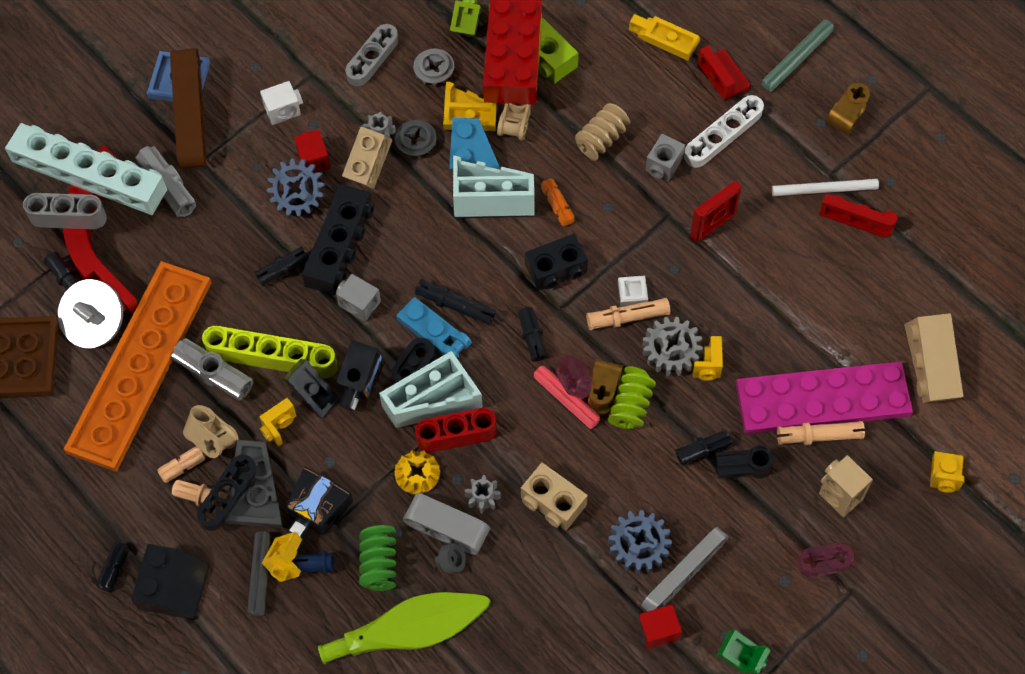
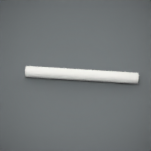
[772,179,879,196]

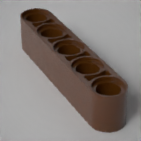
[170,48,207,169]

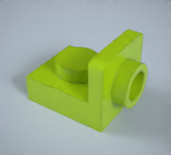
[450,0,483,37]

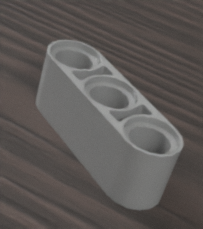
[23,193,107,229]
[403,493,490,555]

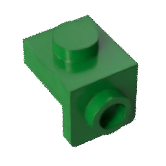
[716,630,771,674]

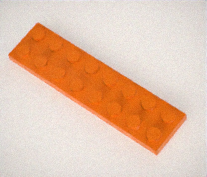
[63,261,212,472]

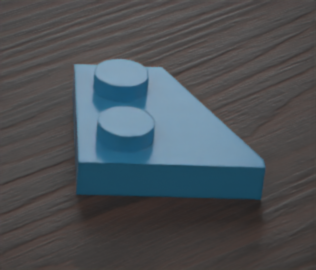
[449,117,500,171]

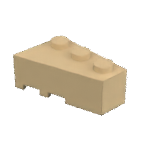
[904,313,963,403]

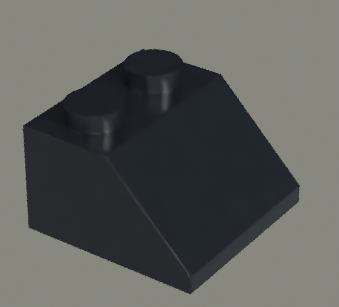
[131,544,210,620]

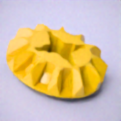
[395,450,440,494]

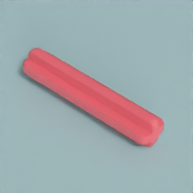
[534,365,600,429]

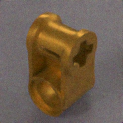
[826,83,870,135]
[588,359,623,416]

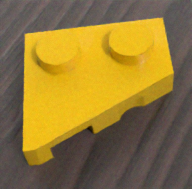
[443,82,497,131]

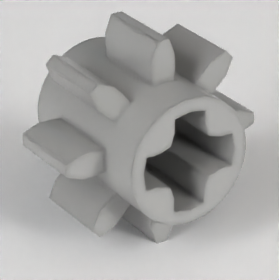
[362,112,396,138]
[465,475,501,513]

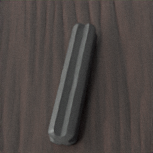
[247,531,271,617]

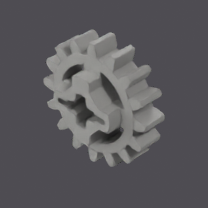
[642,317,703,376]

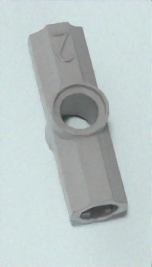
[135,146,197,217]
[171,338,254,401]

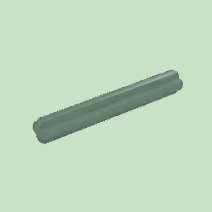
[761,19,834,92]

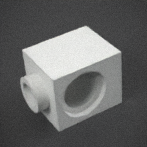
[260,81,303,125]

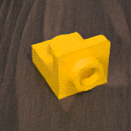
[693,336,723,381]
[259,398,296,447]
[930,451,964,493]
[262,532,302,582]

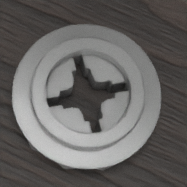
[413,49,455,86]

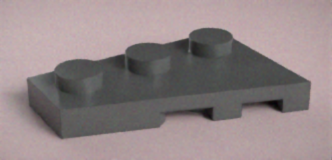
[225,440,283,528]

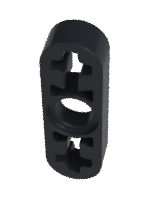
[197,455,257,531]

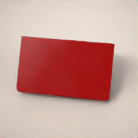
[698,45,750,101]

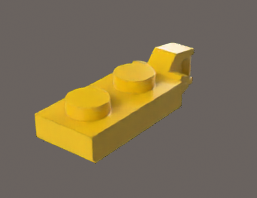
[629,14,700,61]

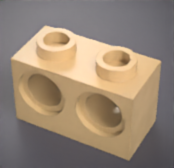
[342,126,392,189]
[819,455,873,518]
[521,462,588,531]

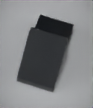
[283,358,340,418]

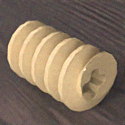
[575,103,631,161]

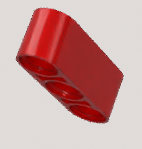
[415,408,496,453]

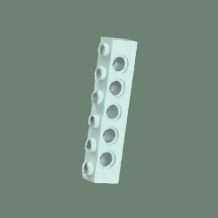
[5,123,167,215]

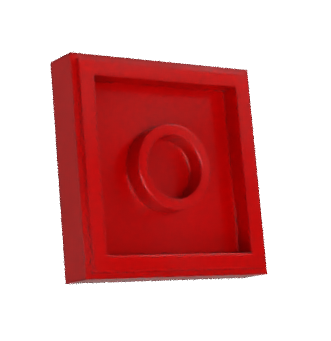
[690,180,742,242]

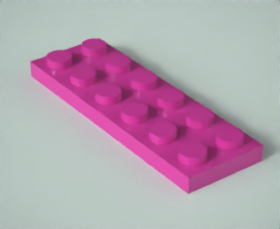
[736,361,913,435]

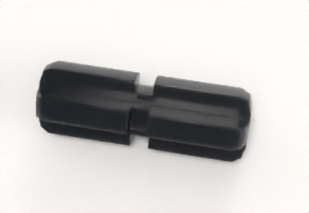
[96,542,129,592]

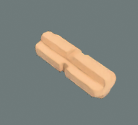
[158,446,206,483]

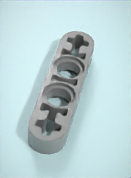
[641,526,729,612]

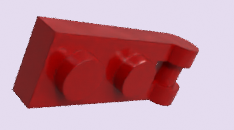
[819,194,897,238]

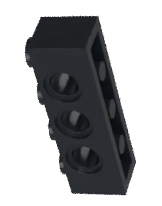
[302,184,375,295]

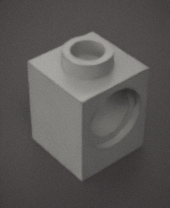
[645,134,685,182]
[336,274,381,322]

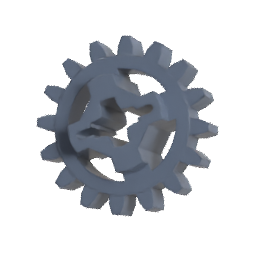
[267,158,326,216]
[608,510,672,574]

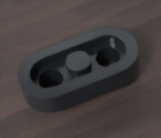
[392,338,435,384]

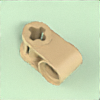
[497,103,531,141]
[183,405,238,458]

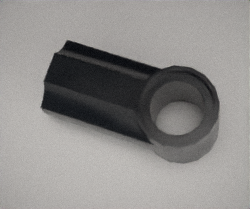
[716,445,773,479]

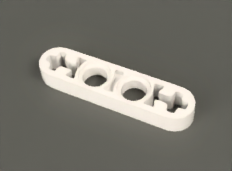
[684,95,764,168]

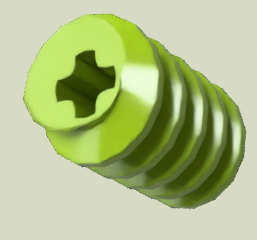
[608,366,656,429]

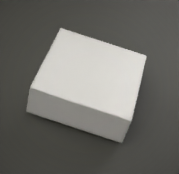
[618,276,648,306]

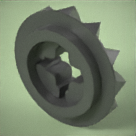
[395,120,436,159]

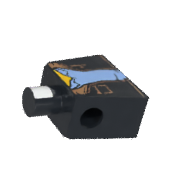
[337,340,385,411]
[286,466,354,540]

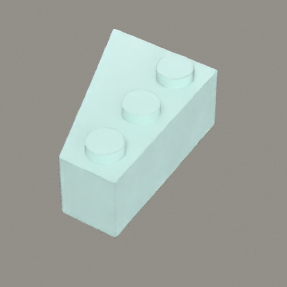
[453,155,534,217]
[379,351,482,428]

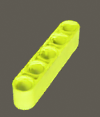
[202,326,338,378]

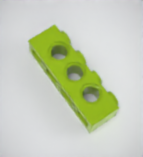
[488,4,578,84]

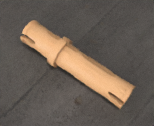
[586,298,670,330]
[777,421,865,445]

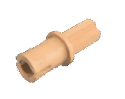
[172,480,229,509]

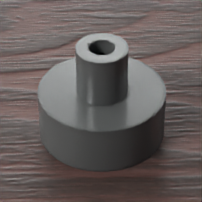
[435,543,466,574]

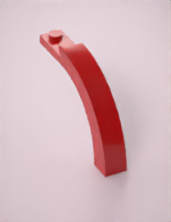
[63,145,138,316]

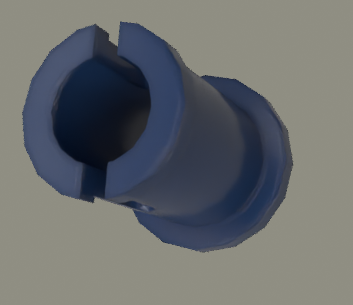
[296,551,334,574]

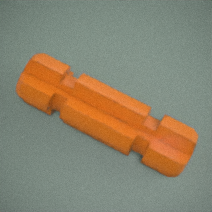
[541,178,574,226]

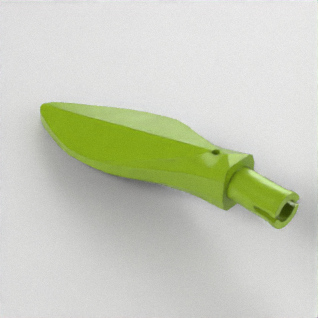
[318,592,491,664]

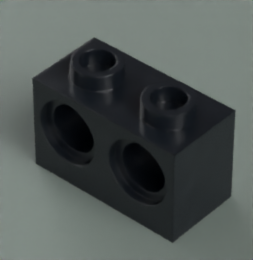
[525,233,588,291]

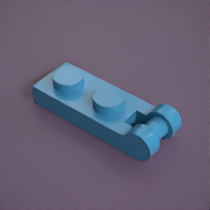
[396,297,472,358]

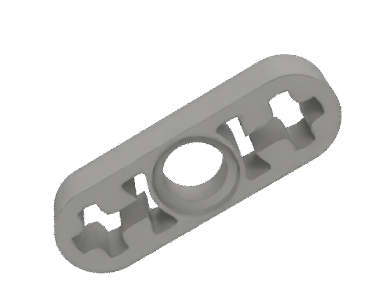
[345,24,398,86]

